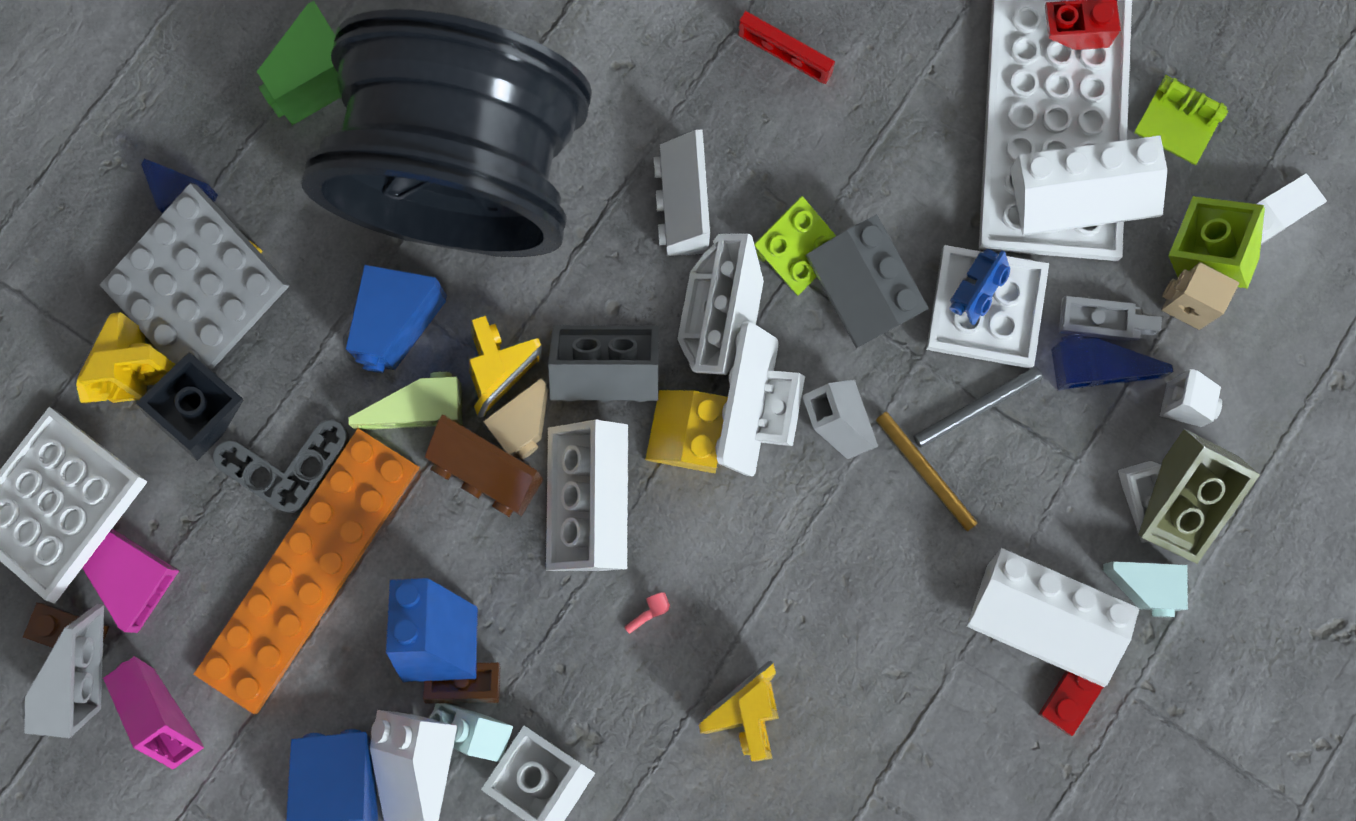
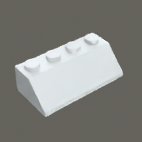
[1010,136,1167,236]
[546,420,628,571]
[967,548,1140,687]

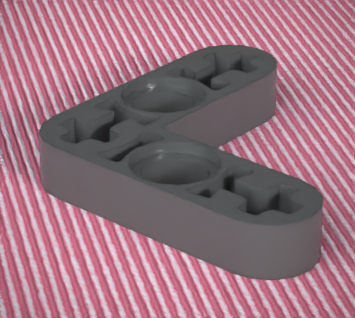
[213,420,349,513]

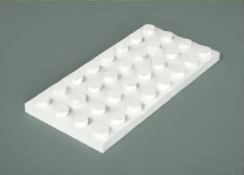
[979,0,1132,261]

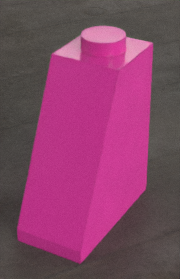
[82,528,179,633]
[103,656,204,769]

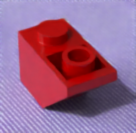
[1045,0,1121,50]

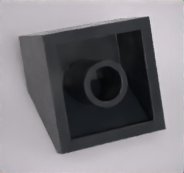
[136,352,244,461]

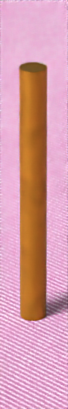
[876,411,978,532]

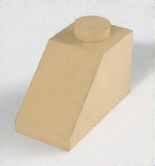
[483,378,549,460]

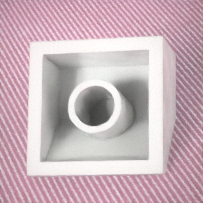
[481,726,595,821]

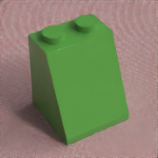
[257,0,341,125]

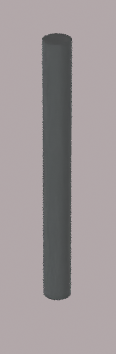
[913,366,1043,448]

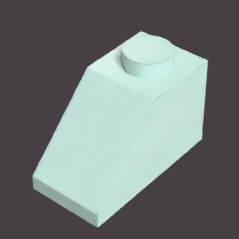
[1103,561,1188,617]

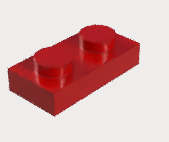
[1038,671,1104,736]

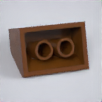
[425,414,544,517]

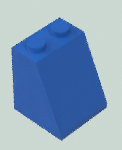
[346,265,447,373]
[386,578,478,682]
[286,729,378,821]

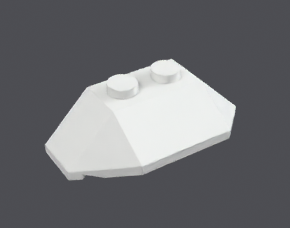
[677,234,764,375]

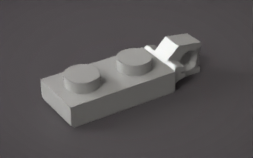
[1059,296,1162,341]

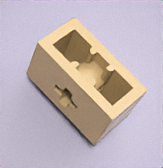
[1161,262,1239,330]

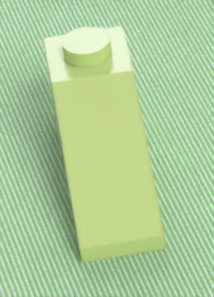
[348,372,463,430]

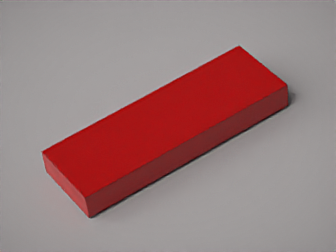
[738,11,835,84]

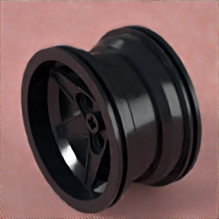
[301,9,592,257]

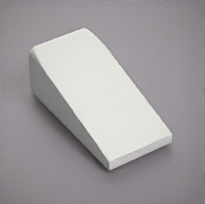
[1118,461,1161,543]

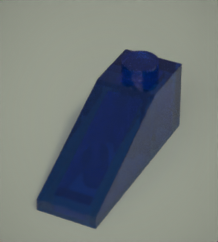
[1051,334,1174,390]

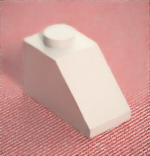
[1160,369,1222,427]

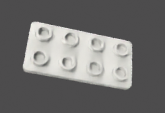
[716,322,805,476]

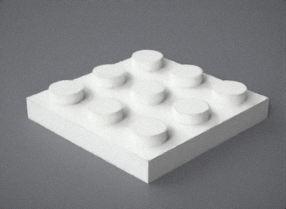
[926,245,1049,368]

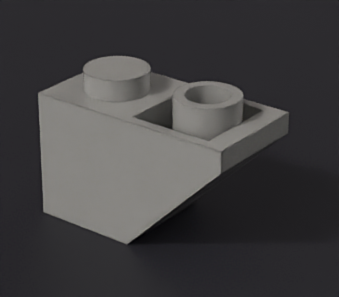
[802,379,878,459]

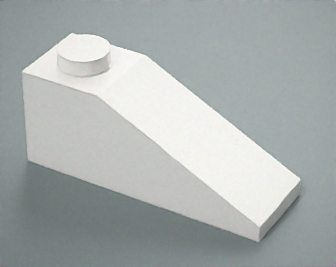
[1257,173,1327,244]

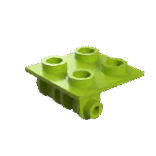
[1134,75,1229,166]
[754,196,836,296]

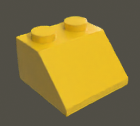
[645,390,728,474]

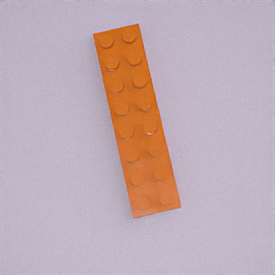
[193,428,420,714]

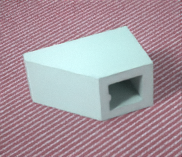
[429,703,513,762]

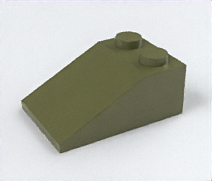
[1139,429,1260,564]

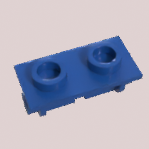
[949,249,1010,325]

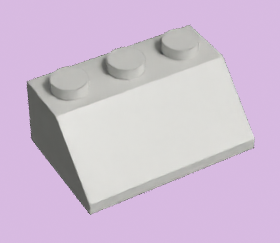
[654,130,710,256]

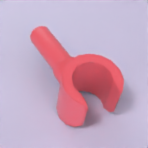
[624,592,670,634]

